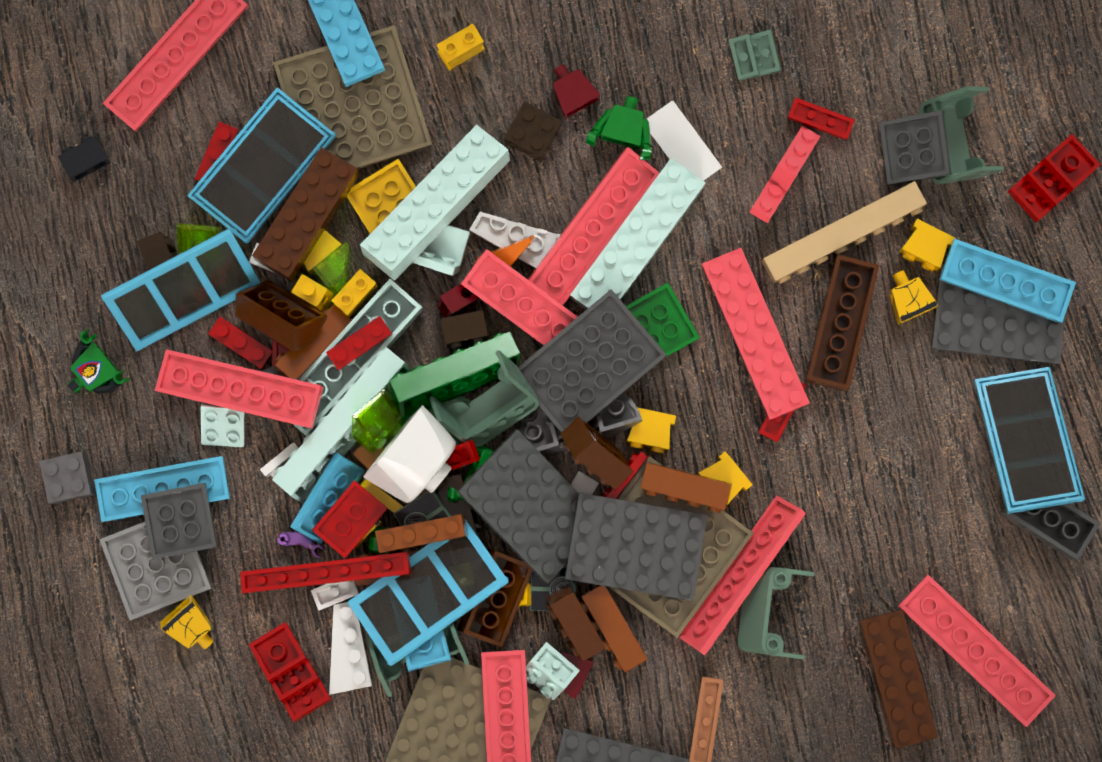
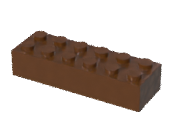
[252,147,360,282]
[804,254,879,392]
[857,609,938,749]

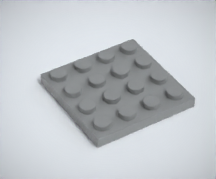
[99,522,212,621]

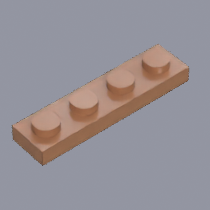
[689,676,724,762]

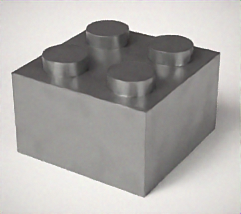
[39,451,96,505]

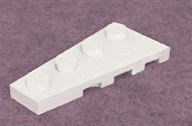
[469,212,561,269]
[329,602,373,695]

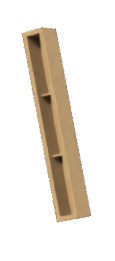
[761,181,927,284]

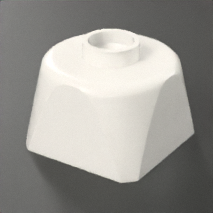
[363,405,456,503]

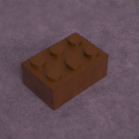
[560,416,634,489]
[545,585,606,661]

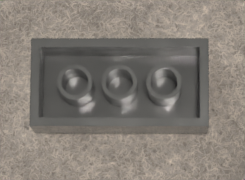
[999,476,1101,561]

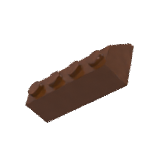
[235,280,327,352]
[457,548,532,647]

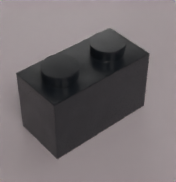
[58,136,111,182]

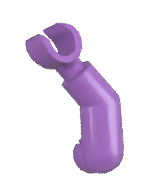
[277,532,325,558]

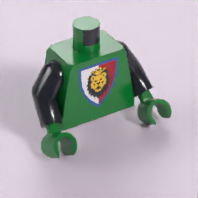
[67,328,130,394]

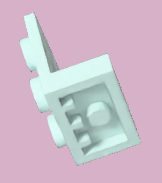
[412,225,470,276]
[201,403,245,447]
[526,642,580,700]

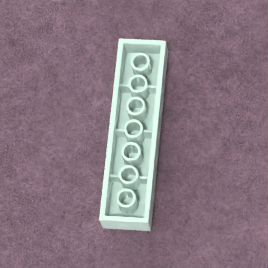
[360,125,510,281]
[570,158,706,310]
[293,279,423,436]
[272,347,412,504]

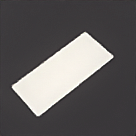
[647,101,722,181]

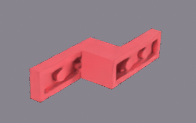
[749,125,820,223]

